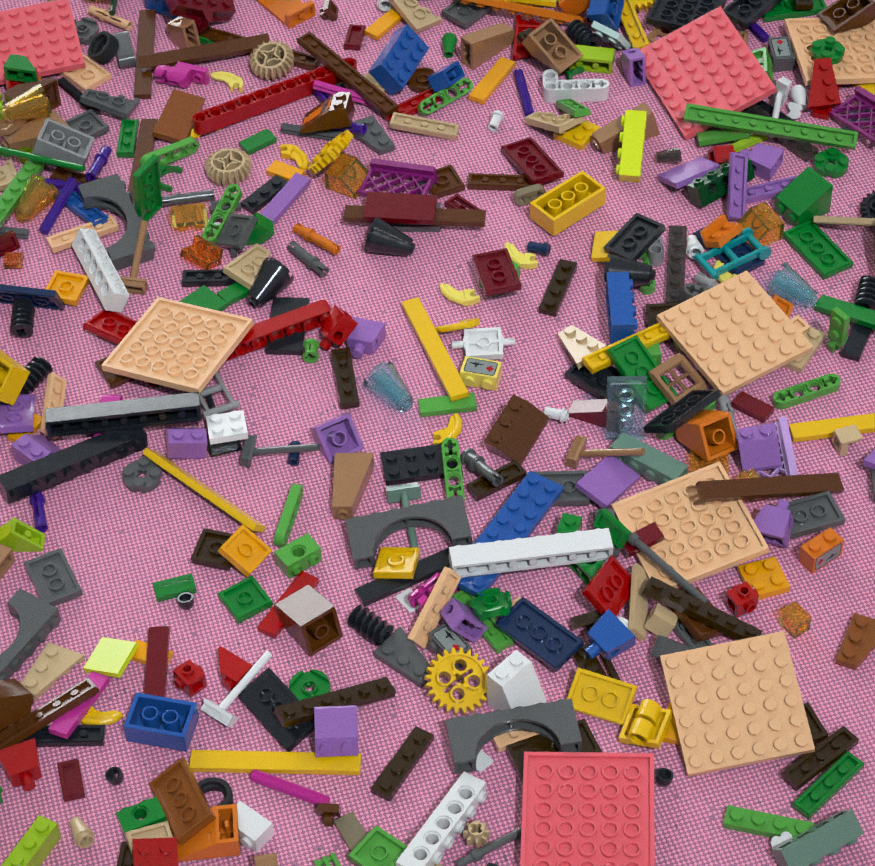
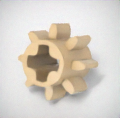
[463,820,490,848]

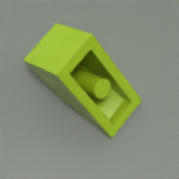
[0,517,46,552]

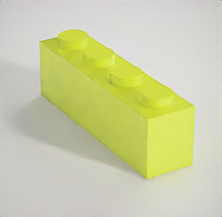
[616,110,647,183]

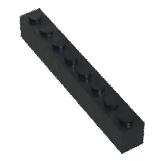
[46,392,202,438]
[0,427,148,504]

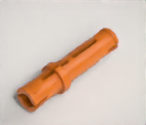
[293,222,341,256]

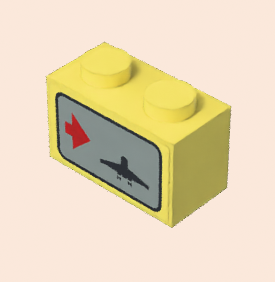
[460,356,502,391]

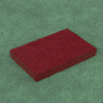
[472,248,521,297]

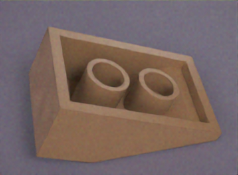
[522,18,583,74]

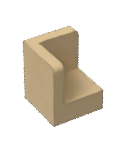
[832,424,863,456]
[644,603,678,637]

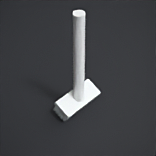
[769,76,792,138]
[200,651,272,728]

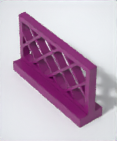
[829,86,875,144]
[358,158,439,197]

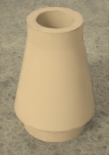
[69,817,95,848]

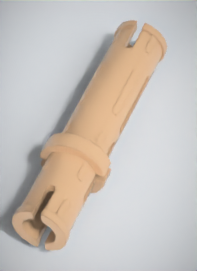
[88,4,133,31]

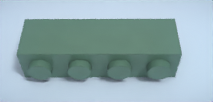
[610,432,688,485]
[772,809,864,866]

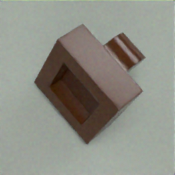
[319,0,339,21]
[317,803,341,827]

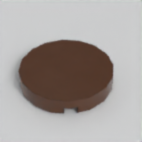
[407,67,435,93]

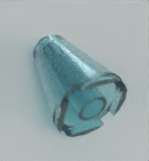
[766,262,819,308]
[363,361,413,412]

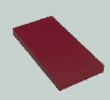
[501,137,564,185]
[363,192,438,225]

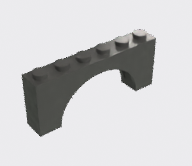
[78,174,156,271]
[345,496,473,570]
[0,589,61,680]
[446,699,582,774]

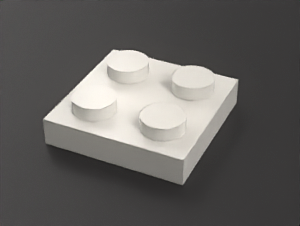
[206,410,248,445]

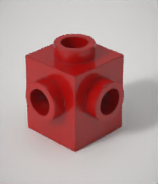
[725,581,759,618]
[173,659,207,698]

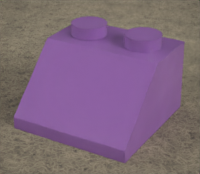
[309,413,364,463]
[736,423,782,473]
[165,428,207,459]
[11,434,62,466]
[314,705,358,757]

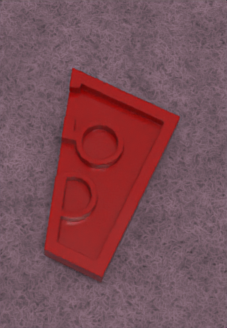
[807,58,841,110]

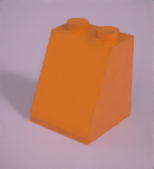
[675,409,739,461]

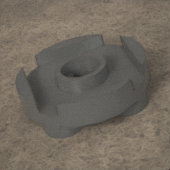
[74,17,99,45]
[122,457,162,493]

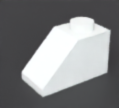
[237,801,274,853]

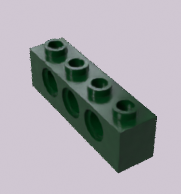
[687,158,755,208]

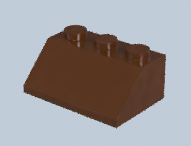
[484,394,550,465]

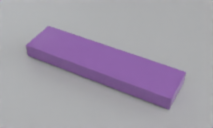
[727,152,748,222]
[260,173,311,225]
[746,175,798,204]

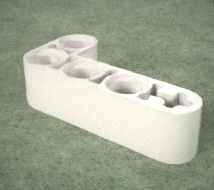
[543,69,609,103]

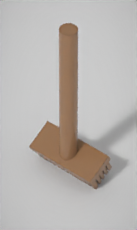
[120,220,148,295]
[566,435,645,470]

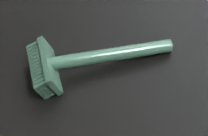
[386,482,421,548]

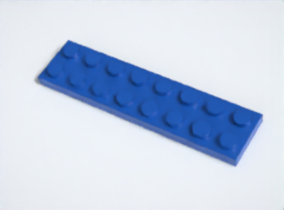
[457,471,564,597]

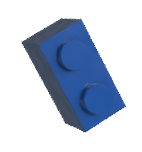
[427,61,466,92]

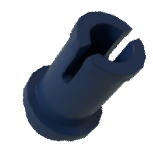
[527,241,551,256]
[287,441,301,466]

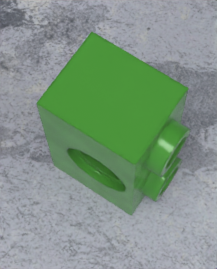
[274,533,322,579]

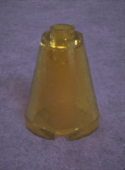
[2,84,52,121]
[14,174,59,223]

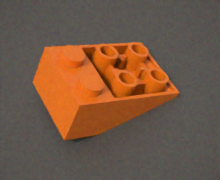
[174,804,241,862]

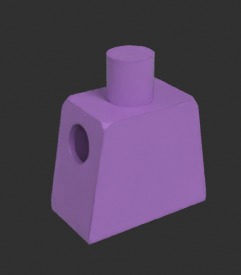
[622,48,646,88]
[741,144,784,182]
[347,317,386,359]
[754,499,794,548]
[440,597,488,643]

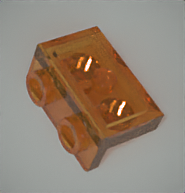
[180,235,223,270]

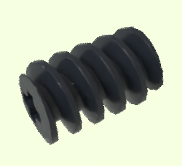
[566,19,601,47]
[854,275,875,311]
[10,298,35,338]
[20,357,53,395]
[348,605,394,645]

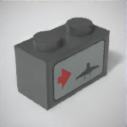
[767,36,796,72]
[427,622,472,669]

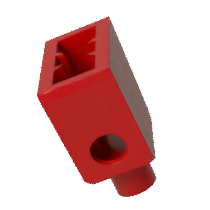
[319,305,358,351]
[0,738,42,791]

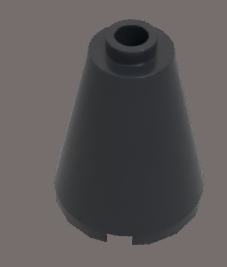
[364,217,416,256]
[604,254,656,289]
[247,257,294,308]

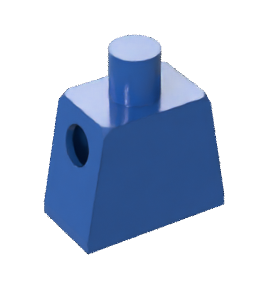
[584,609,636,660]

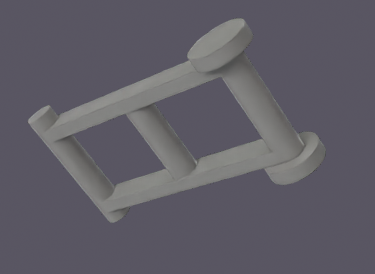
[199,370,240,419]

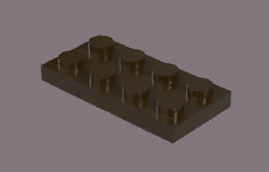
[506,718,602,783]

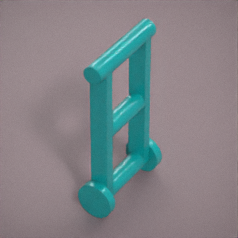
[694,227,772,280]

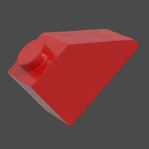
[218,646,252,690]

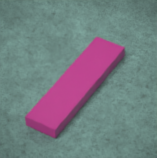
[48,671,110,739]

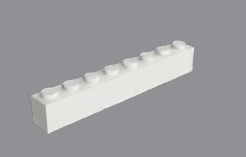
[449,528,613,577]

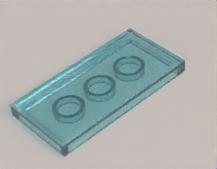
[606,376,647,440]

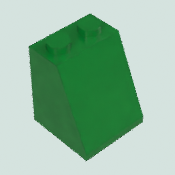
[774,166,833,227]

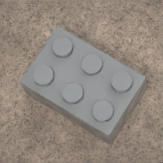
[32,118,95,172]

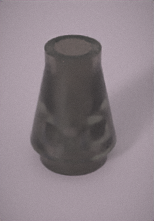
[656,147,682,164]

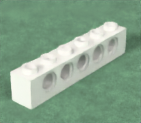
[72,228,130,313]
[396,771,488,866]

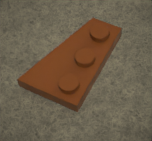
[835,613,875,670]

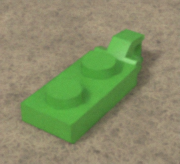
[827,307,850,354]

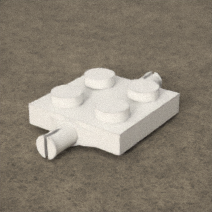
[452,327,515,360]

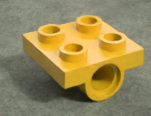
[618,699,673,749]

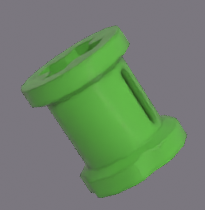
[303,339,319,363]

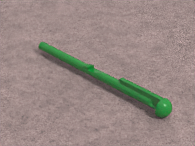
[0,146,85,172]

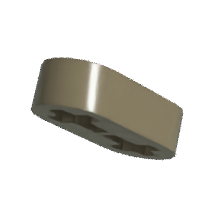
[512,184,546,206]

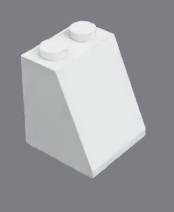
[487,650,547,710]

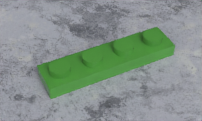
[723,805,814,838]

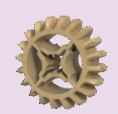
[250,40,294,81]
[205,147,252,187]

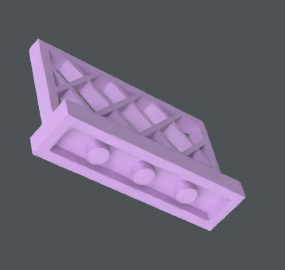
[749,416,798,478]

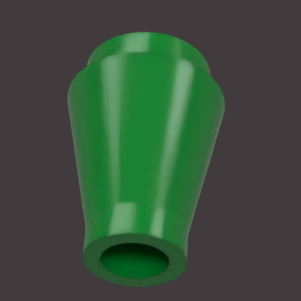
[441,33,458,58]

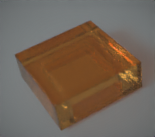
[3,252,24,269]

